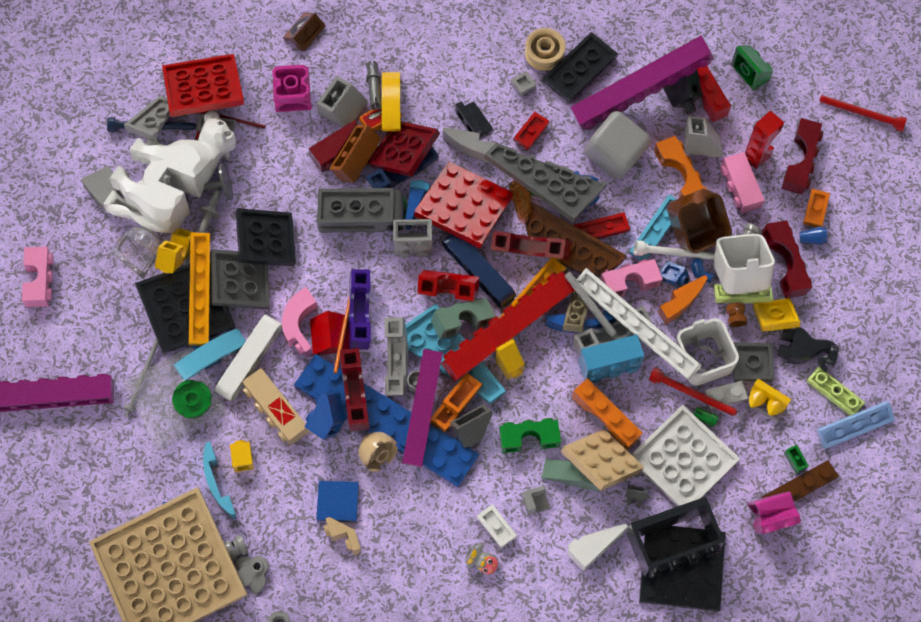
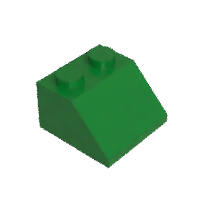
[731,45,773,91]

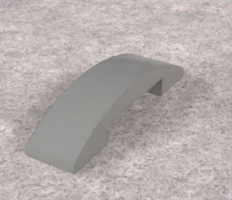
[384,317,408,396]

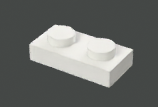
[705,381,748,410]
[476,504,517,549]

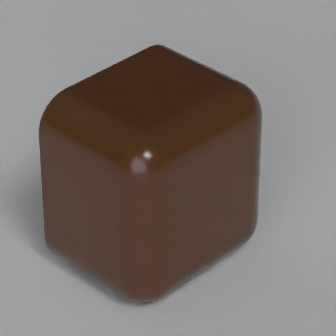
[667,189,732,253]

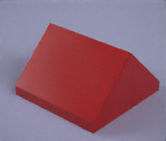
[310,311,349,356]

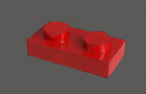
[513,111,550,151]

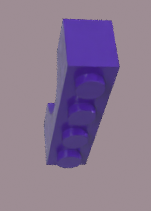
[349,269,371,350]

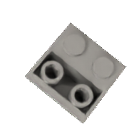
[317,76,368,127]
[684,116,723,158]

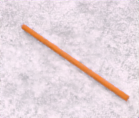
[334,297,349,374]

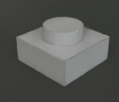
[511,71,536,96]

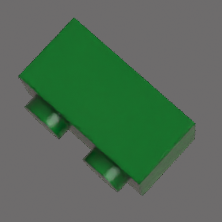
[784,444,809,474]

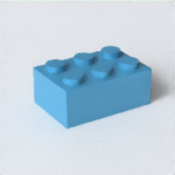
[578,335,644,384]

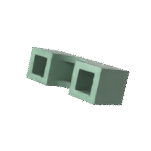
[431,298,495,340]

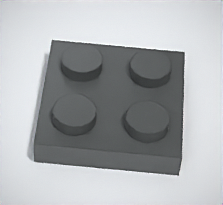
[733,342,774,382]

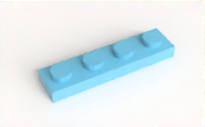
[629,195,676,261]

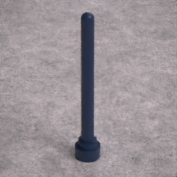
[107,117,197,132]

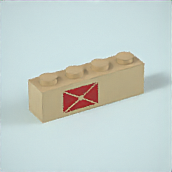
[242,368,309,446]

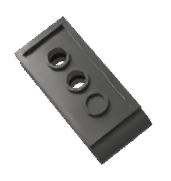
[317,188,404,233]

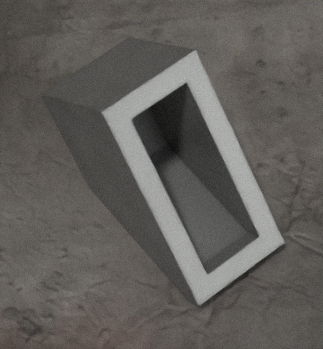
[450,404,493,448]

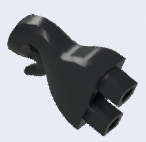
[777,327,839,372]

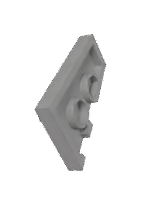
[124,96,170,141]

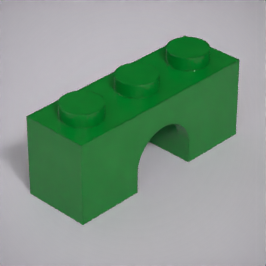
[499,418,561,454]

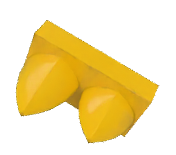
[749,379,791,416]

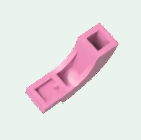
[282,287,318,358]

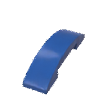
[545,310,618,333]

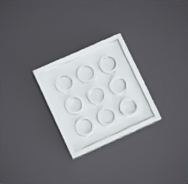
[631,405,740,506]

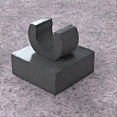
[626,484,647,508]

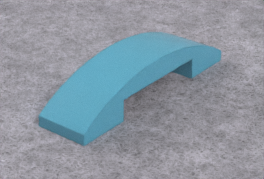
[174,329,246,381]
[203,441,237,520]

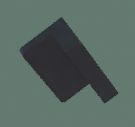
[455,101,493,137]

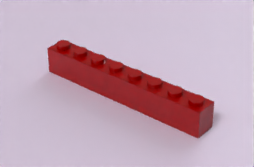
[441,271,574,382]

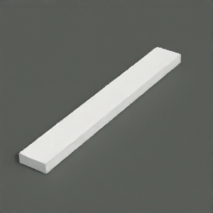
[576,268,702,380]

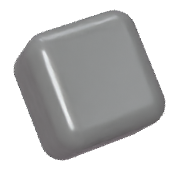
[584,111,651,179]

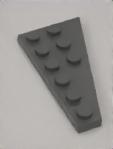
[484,143,607,222]

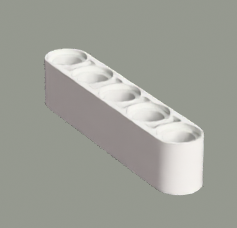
[215,315,282,402]

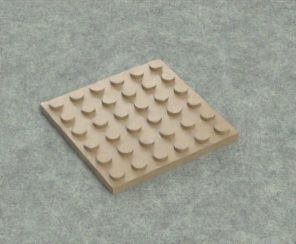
[89,487,248,622]

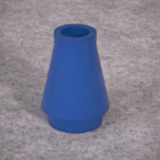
[799,226,827,245]

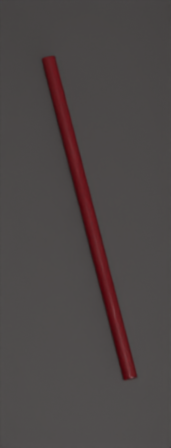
[200,111,266,129]

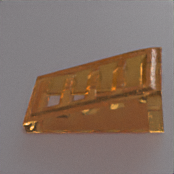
[509,180,532,220]

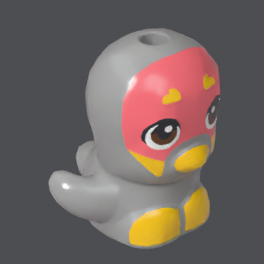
[465,543,499,575]

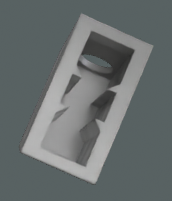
[81,166,130,212]

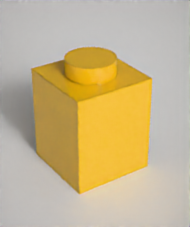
[230,440,254,472]

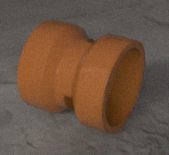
[726,302,747,327]

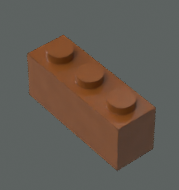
[329,125,381,183]

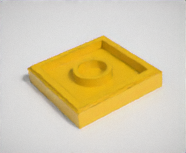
[753,298,800,332]

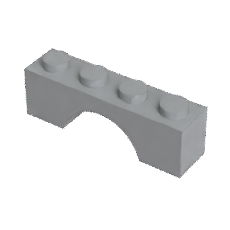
[572,306,652,357]

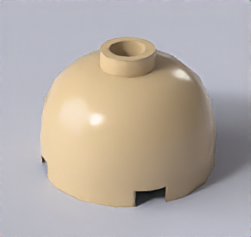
[358,432,398,472]

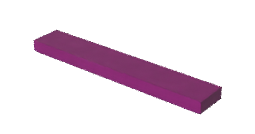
[402,349,443,467]

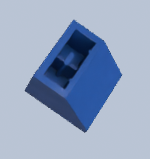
[304,391,346,440]

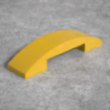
[382,72,401,131]

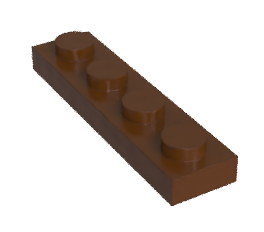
[761,460,839,502]

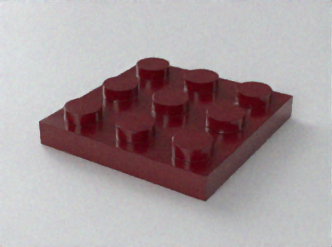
[367,121,440,177]

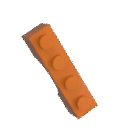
[654,135,708,198]
[572,378,643,451]

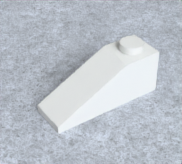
[567,524,628,571]

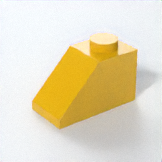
[495,339,525,380]

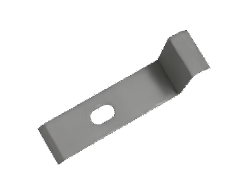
[737,405,780,422]

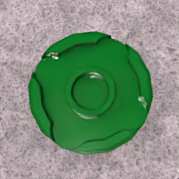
[172,380,212,419]

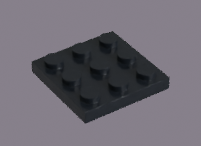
[235,208,296,267]

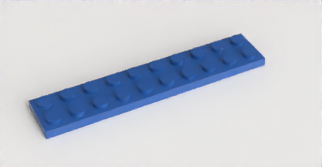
[294,354,479,487]

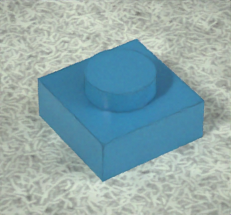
[410,180,430,195]

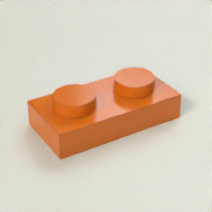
[803,189,830,228]

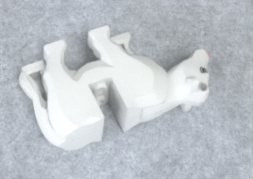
[103,110,236,233]

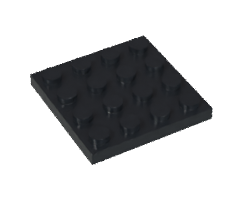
[135,264,236,355]
[639,526,726,612]

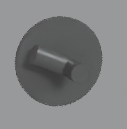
[204,163,233,200]

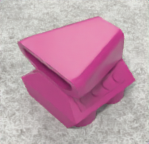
[272,65,312,112]
[747,492,801,534]

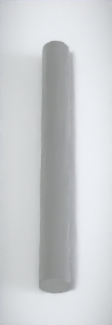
[564,272,617,337]

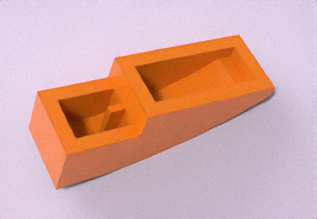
[658,275,707,325]
[430,373,482,433]

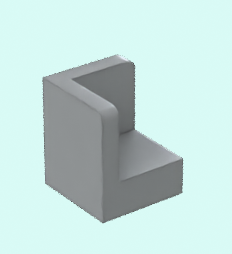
[522,485,550,515]

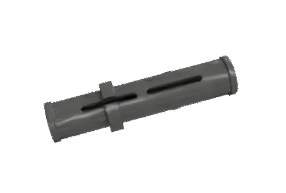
[366,61,382,110]

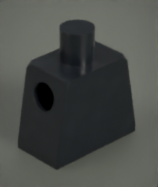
[663,69,703,115]

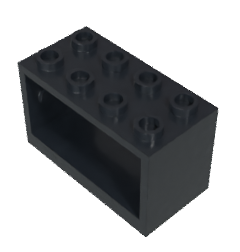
[626,497,725,579]

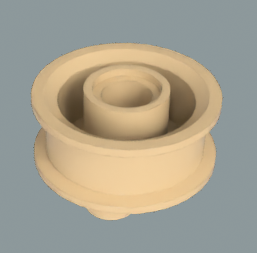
[525,28,566,71]

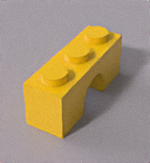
[155,228,195,273]

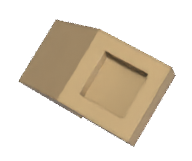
[323,517,361,555]

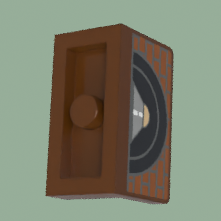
[283,13,326,51]

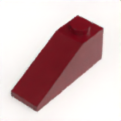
[308,120,357,172]

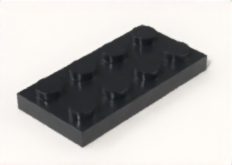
[542,32,618,103]

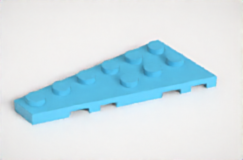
[405,304,506,404]

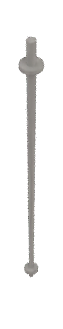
[124,189,222,417]

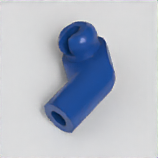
[691,258,714,283]

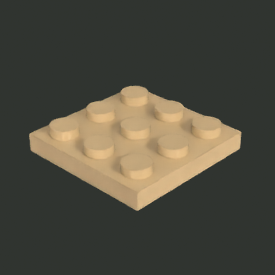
[561,429,644,491]

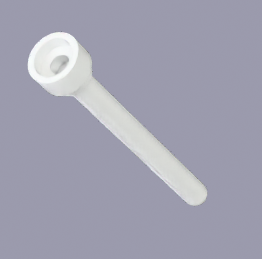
[633,240,715,260]

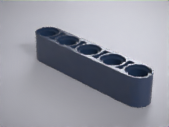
[441,234,516,308]

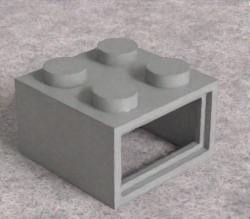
[393,219,432,258]

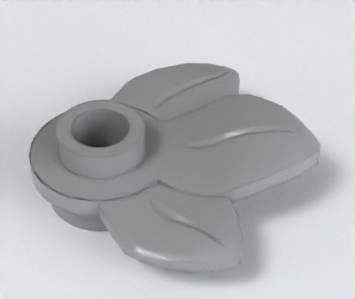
[234,556,269,594]

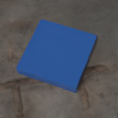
[316,481,359,522]

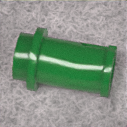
[693,406,719,427]

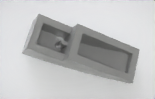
[443,127,495,163]

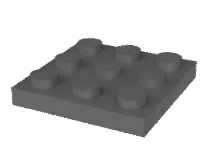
[210,249,270,309]

